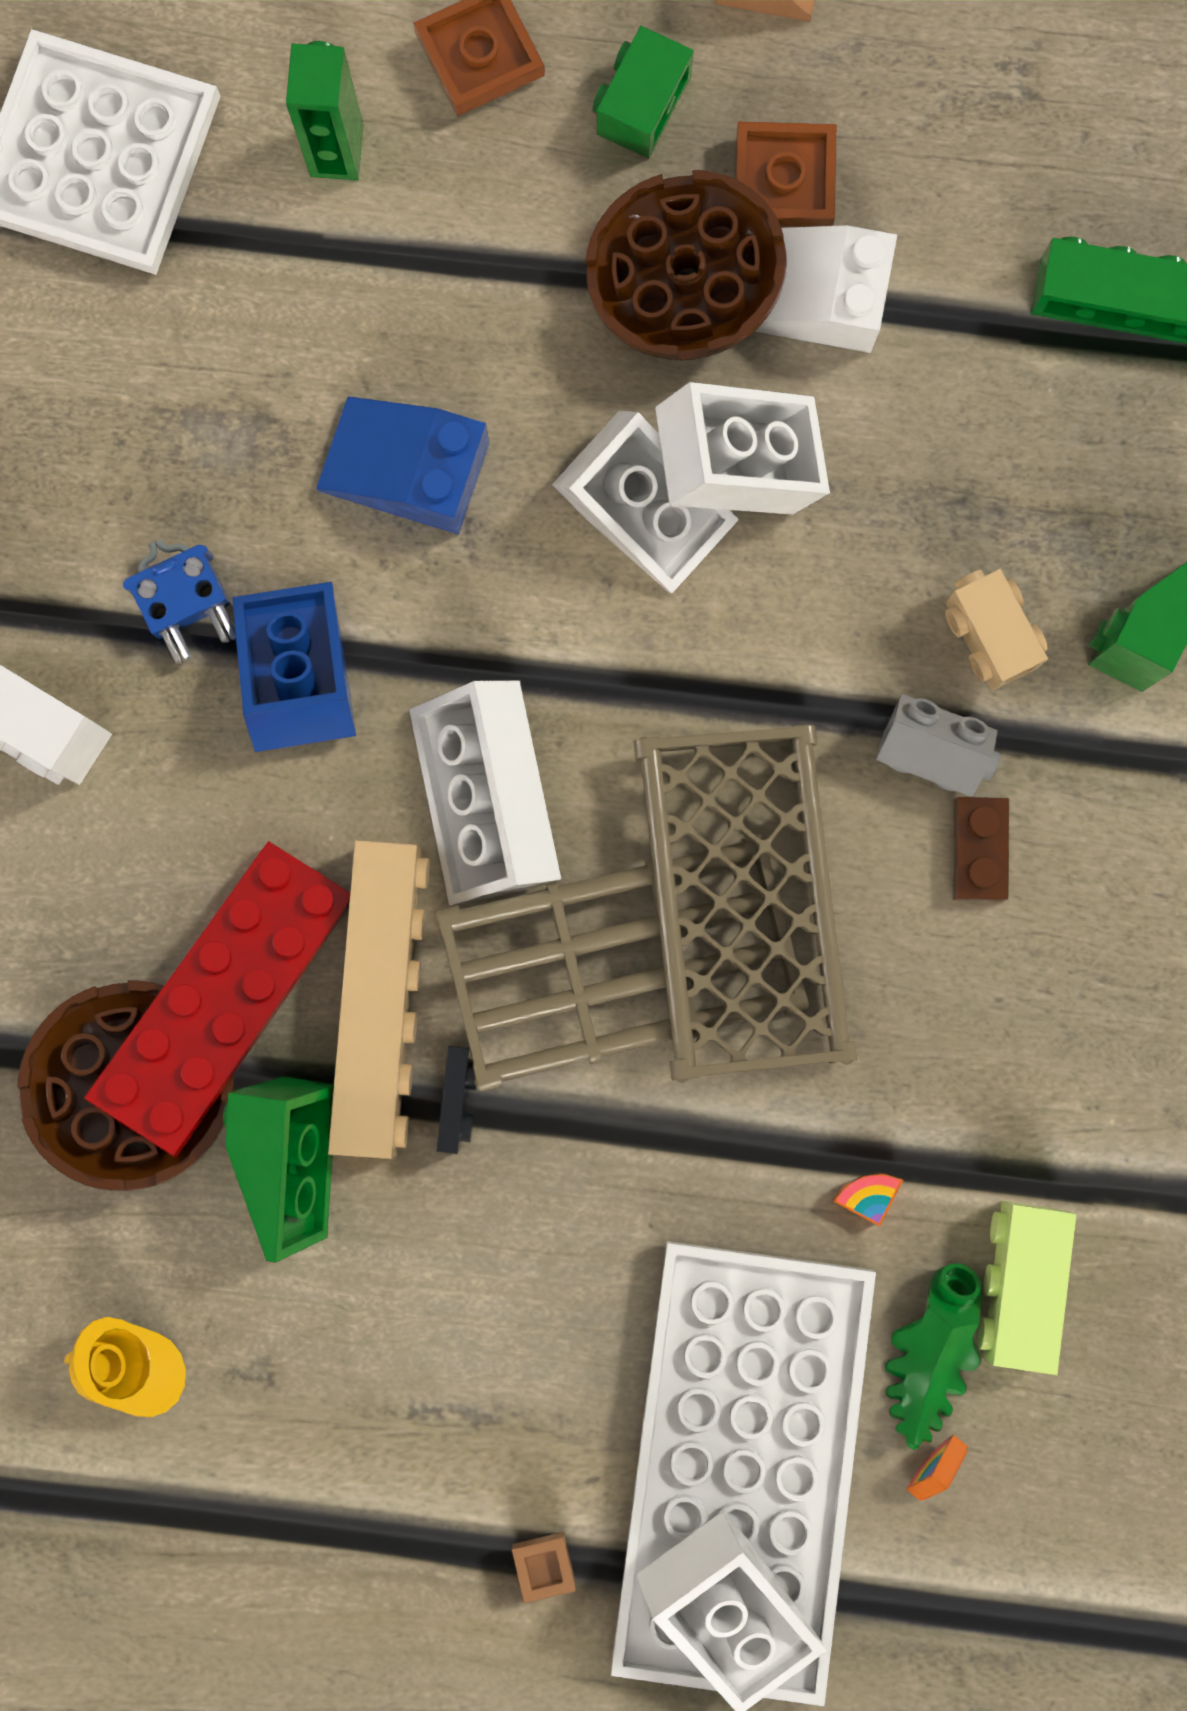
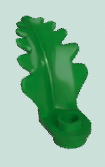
[885,1263,982,1450]

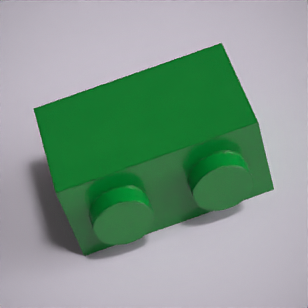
[592,25,694,159]

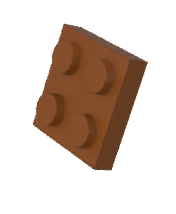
[413,0,545,117]
[735,121,837,227]

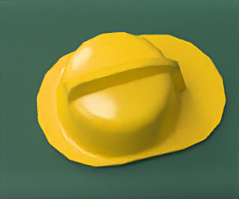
[63,1317,186,1418]

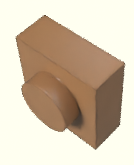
[512,1532,576,1603]

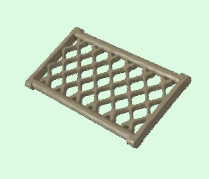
[633,724,857,1083]

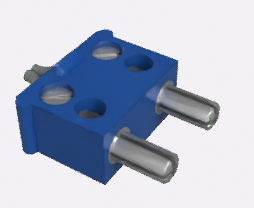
[123,539,236,664]

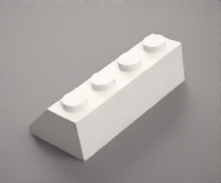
[409,681,561,906]

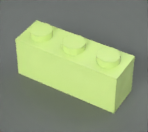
[977,1200,1077,1375]

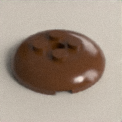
[586,170,787,361]
[17,980,234,1191]

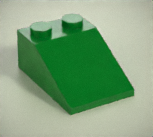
[1088,562,1187,692]
[223,1077,334,1263]

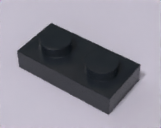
[436,1046,477,1154]

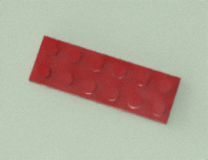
[84,841,350,1158]

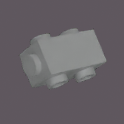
[876,693,1001,797]

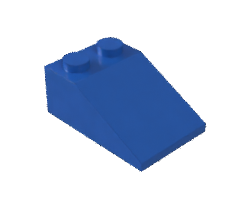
[316,396,490,535]
[232,582,356,752]

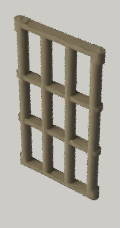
[435,833,809,1092]

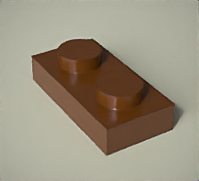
[953,797,1009,901]

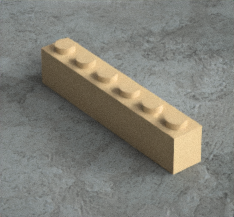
[328,840,430,1159]

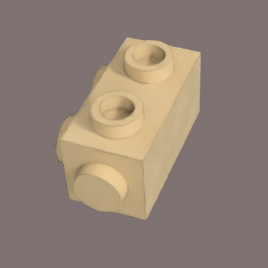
[945,568,1048,691]

